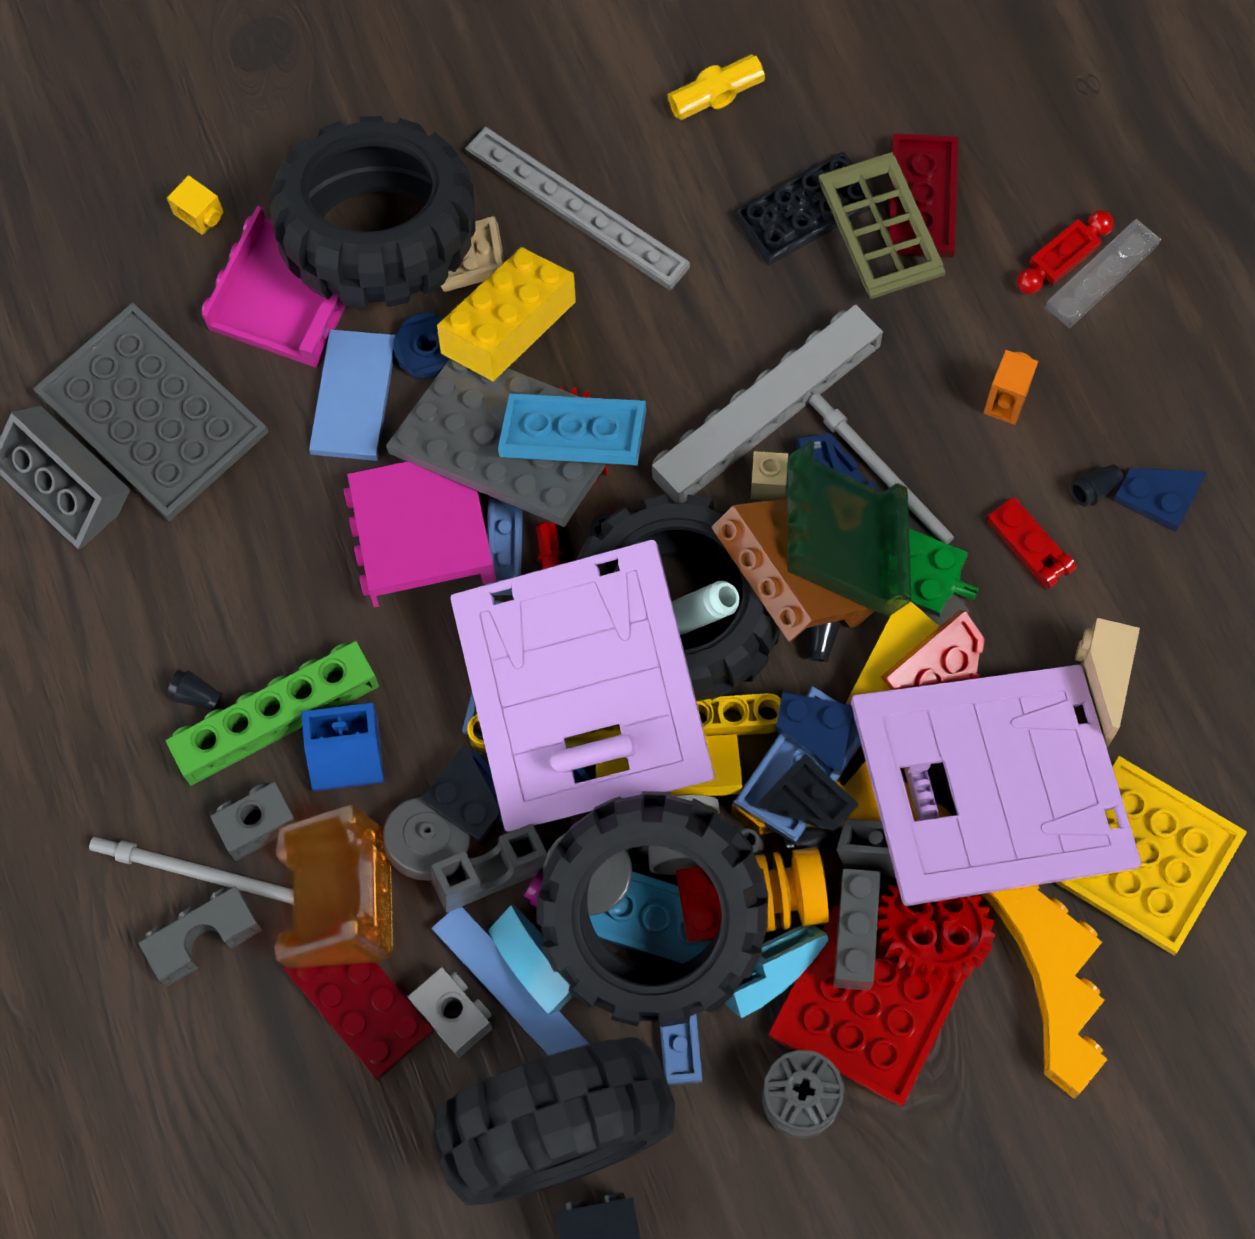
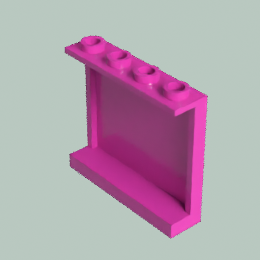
[202,205,346,368]
[344,462,496,607]

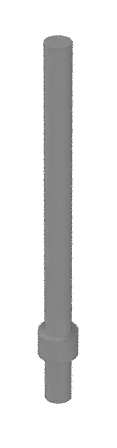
[808,392,954,544]
[89,836,299,905]

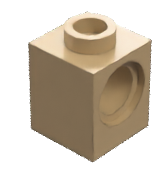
[751,451,788,500]

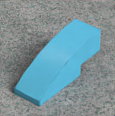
[488,904,573,1015]
[725,925,828,1018]

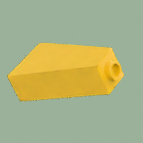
[846,595,940,705]

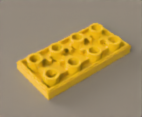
[596,734,742,796]

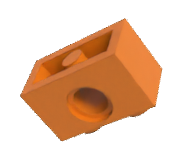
[983,350,1038,425]

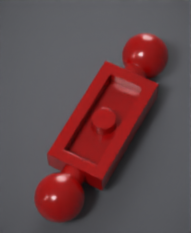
[1016,210,1114,295]

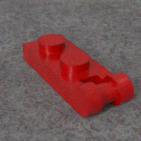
[986,497,1077,589]

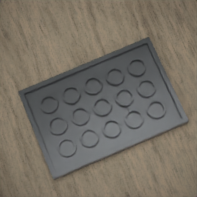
[33,302,269,522]
[386,359,607,527]

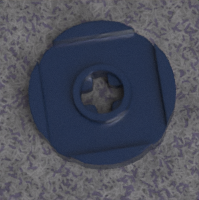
[393,313,450,379]

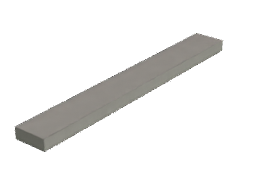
[465,127,690,291]

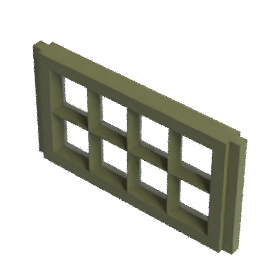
[818,152,945,299]

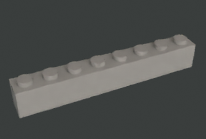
[652,304,883,503]

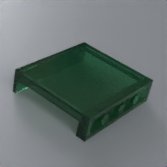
[787,441,912,617]

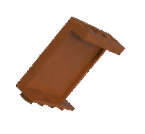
[711,496,880,642]

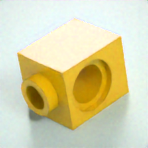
[167,175,224,235]

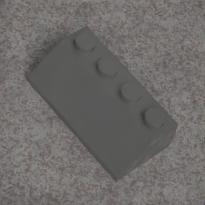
[0,405,130,549]

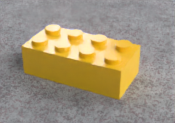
[437,247,576,382]

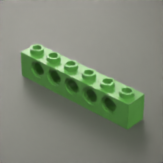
[165,641,380,786]

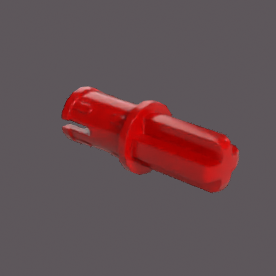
[536,522,565,569]

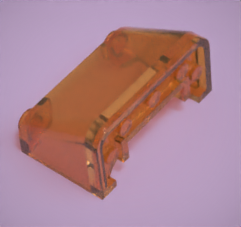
[275,805,393,968]

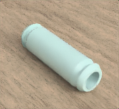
[672,581,739,636]

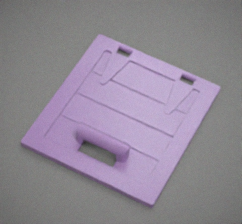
[450,540,715,832]
[851,665,1141,906]

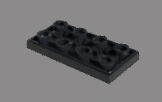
[734,151,879,265]

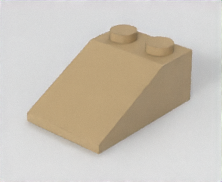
[1075,618,1140,748]

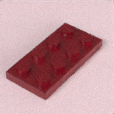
[888,133,958,257]
[283,920,434,1081]

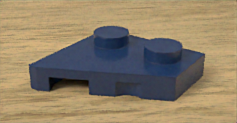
[1114,468,1206,532]

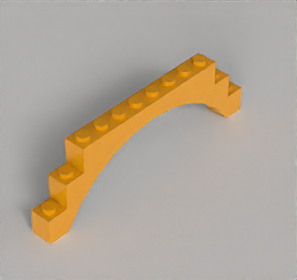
[731,761,1107,1099]

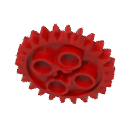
[877,883,995,984]

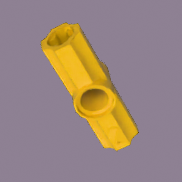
[668,54,765,121]

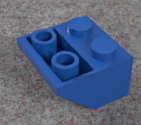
[301,703,384,792]

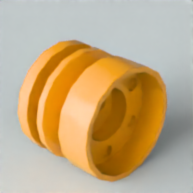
[755,847,828,932]

